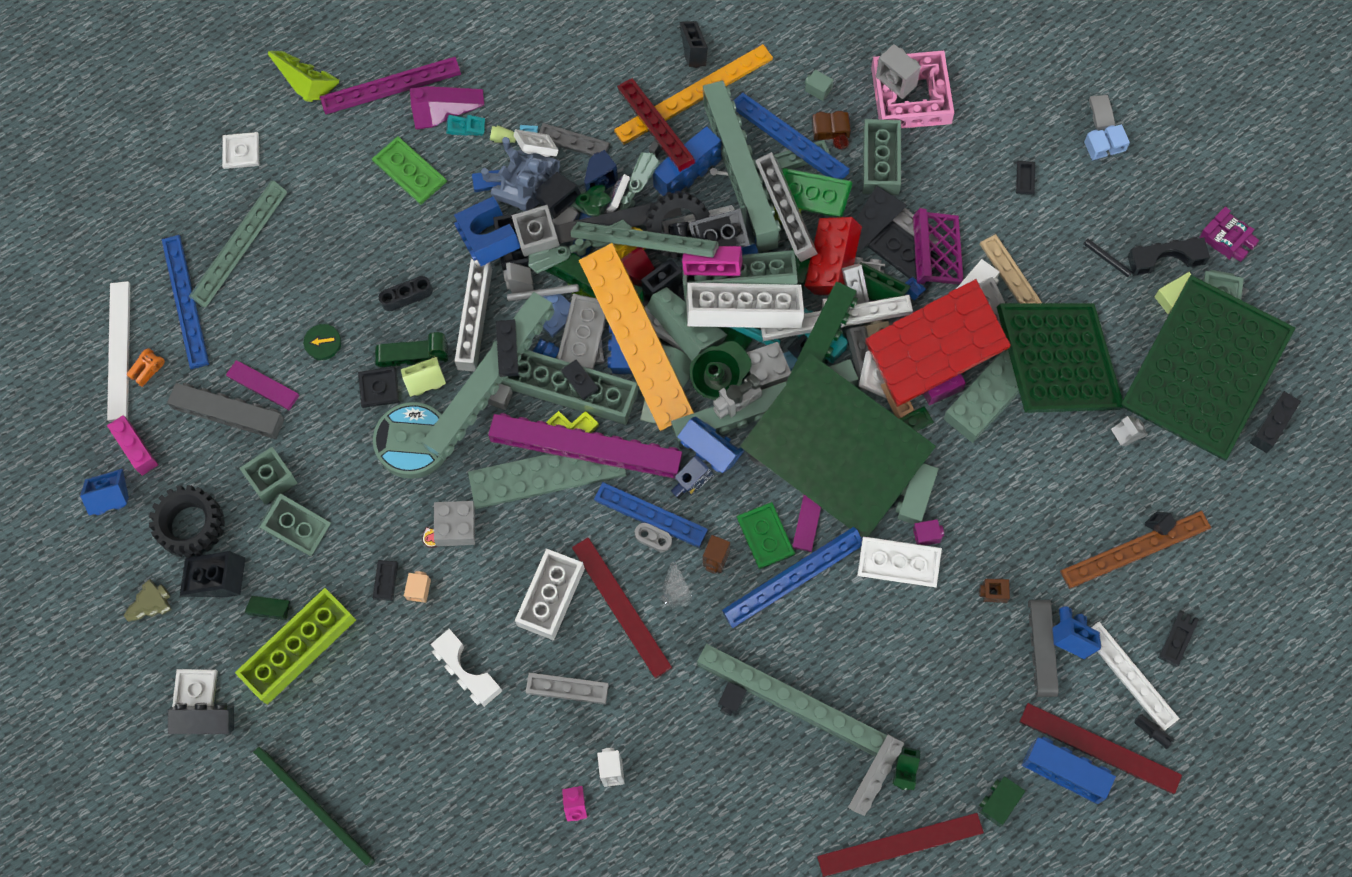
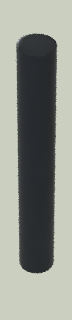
[1083,239,1132,277]

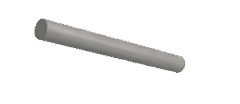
[507,284,579,301]

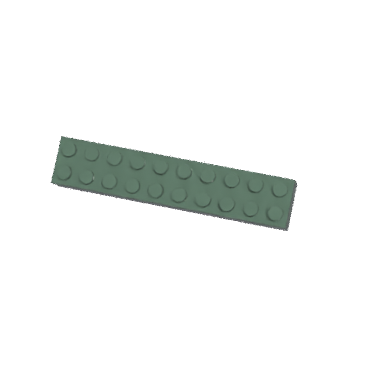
[703,80,781,253]

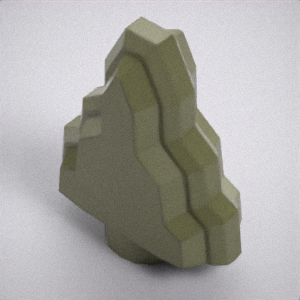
[123,579,171,622]

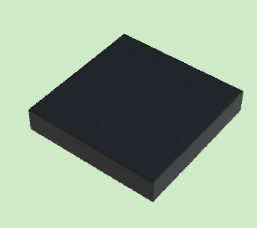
[358,366,400,408]

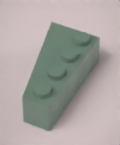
[647,287,727,360]

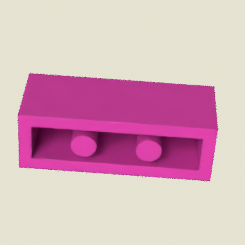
[682,246,743,276]
[107,415,158,476]

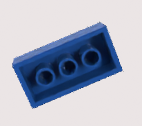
[653,126,721,196]
[1021,737,1116,804]

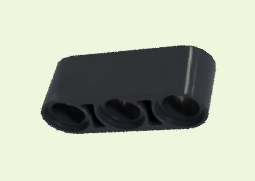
[379,276,433,311]

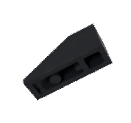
[680,21,708,68]

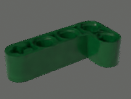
[375,332,448,367]

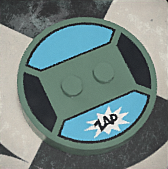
[373,402,447,479]

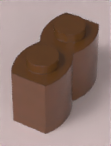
[812,111,851,141]

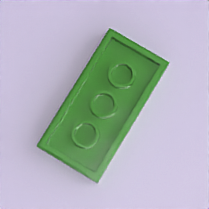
[372,136,447,205]

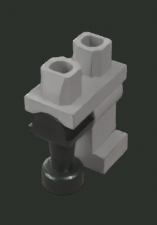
[713,373,762,419]

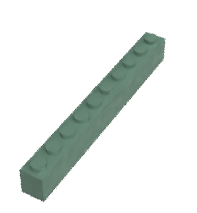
[422,292,554,460]
[671,359,858,448]
[697,644,887,757]

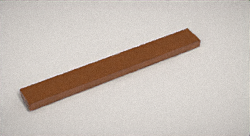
[1060,511,1211,589]

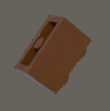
[703,535,730,574]

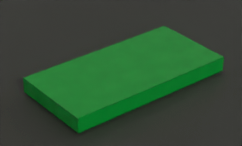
[782,168,853,217]

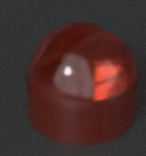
[833,134,849,150]

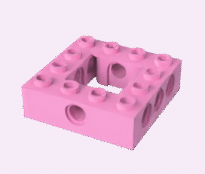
[871,51,954,128]

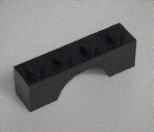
[1127,237,1210,276]

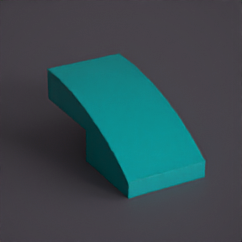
[446,115,485,135]

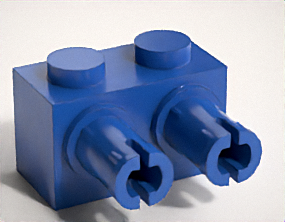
[1053,606,1101,659]

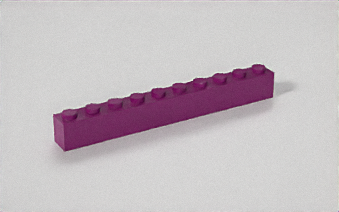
[488,413,683,479]

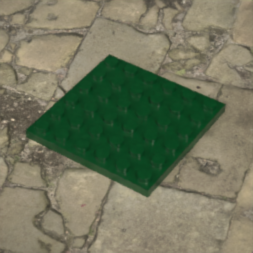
[996,303,1123,413]

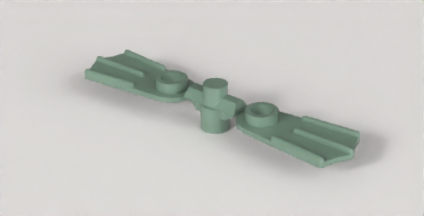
[599,152,660,249]
[528,220,632,274]

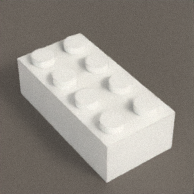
[515,549,585,640]

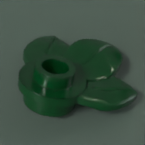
[576,185,612,216]

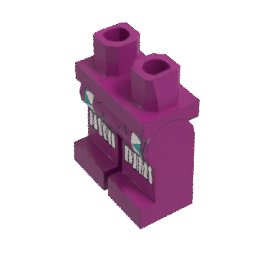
[1199,207,1259,262]

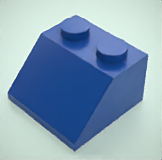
[80,469,129,516]

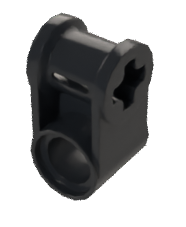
[668,222,689,237]

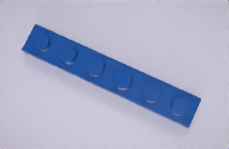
[594,482,708,548]

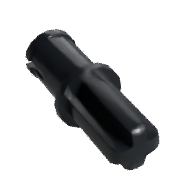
[1134,714,1175,749]

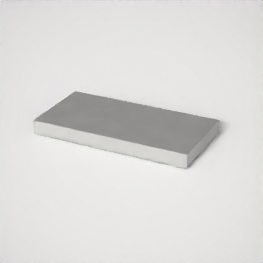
[557,294,606,370]

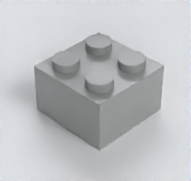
[876,44,921,99]
[511,205,560,257]
[747,342,791,390]
[434,501,475,546]

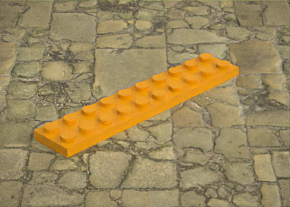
[579,243,694,431]

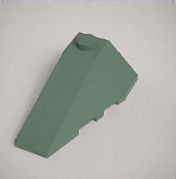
[640,345,692,424]

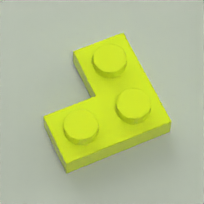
[546,411,599,433]

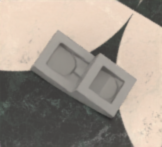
[1089,95,1115,130]

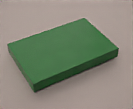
[736,502,795,570]

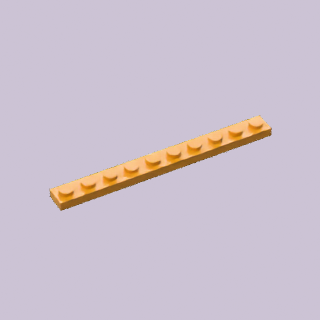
[614,44,773,145]

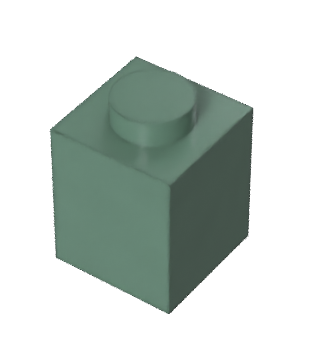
[804,70,833,101]

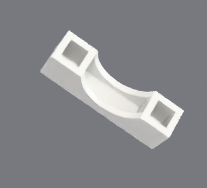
[431,629,502,707]

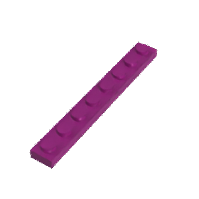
[320,57,461,115]

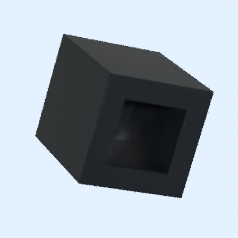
[718,682,747,716]

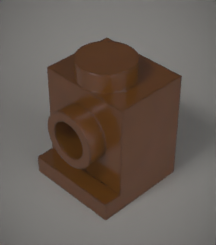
[979,579,1010,603]

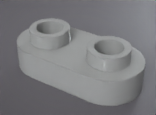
[635,523,672,552]

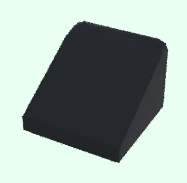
[1145,512,1176,535]

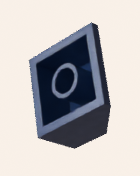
[584,150,618,192]

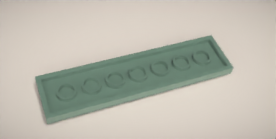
[468,454,626,509]

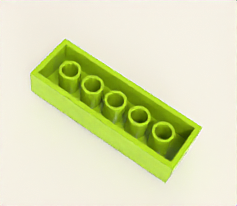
[235,588,356,705]

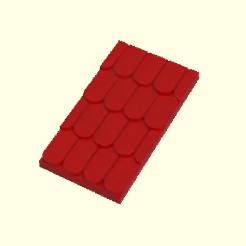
[865,279,1011,407]

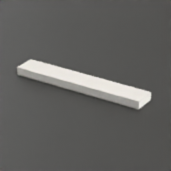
[1091,622,1180,731]

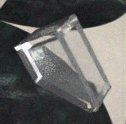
[661,561,693,610]

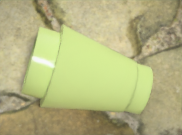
[490,125,516,143]

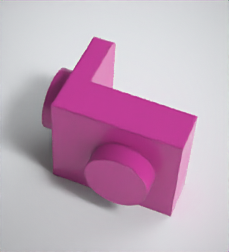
[562,786,587,821]

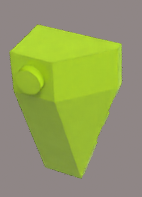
[268,51,339,102]

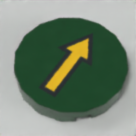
[303,324,342,360]

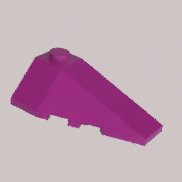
[410,86,484,129]

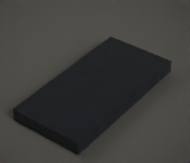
[868,221,948,291]

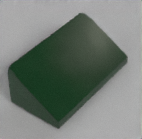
[245,596,290,620]

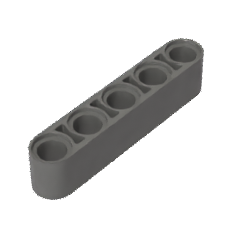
[1028,599,1059,697]

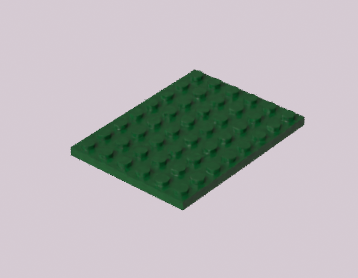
[1121,275,1295,461]
[740,354,936,538]

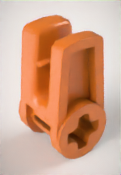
[126,348,165,387]

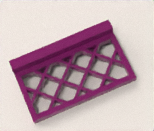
[913,208,963,284]

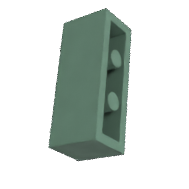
[896,463,939,524]

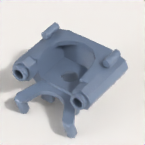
[481,137,560,211]

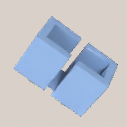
[1084,124,1130,160]

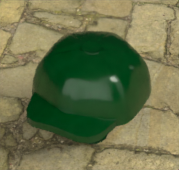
[690,341,752,400]

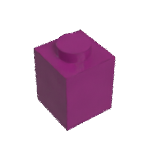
[913,519,944,546]

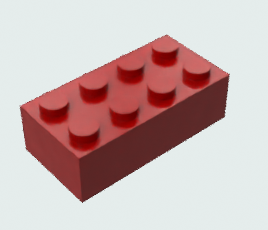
[805,217,862,295]

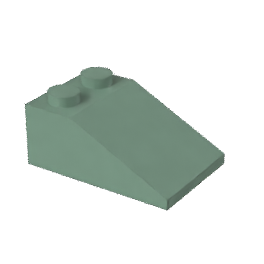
[257,493,331,556]

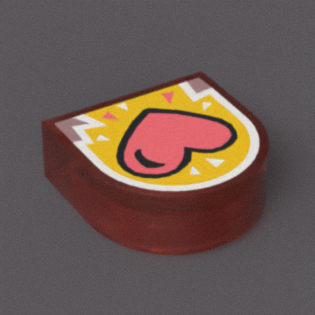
[422,527,438,548]

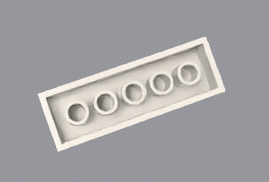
[686,283,804,328]

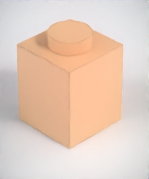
[404,571,431,603]

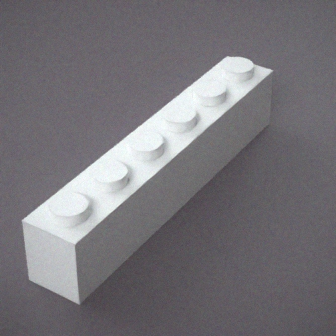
[455,259,492,371]

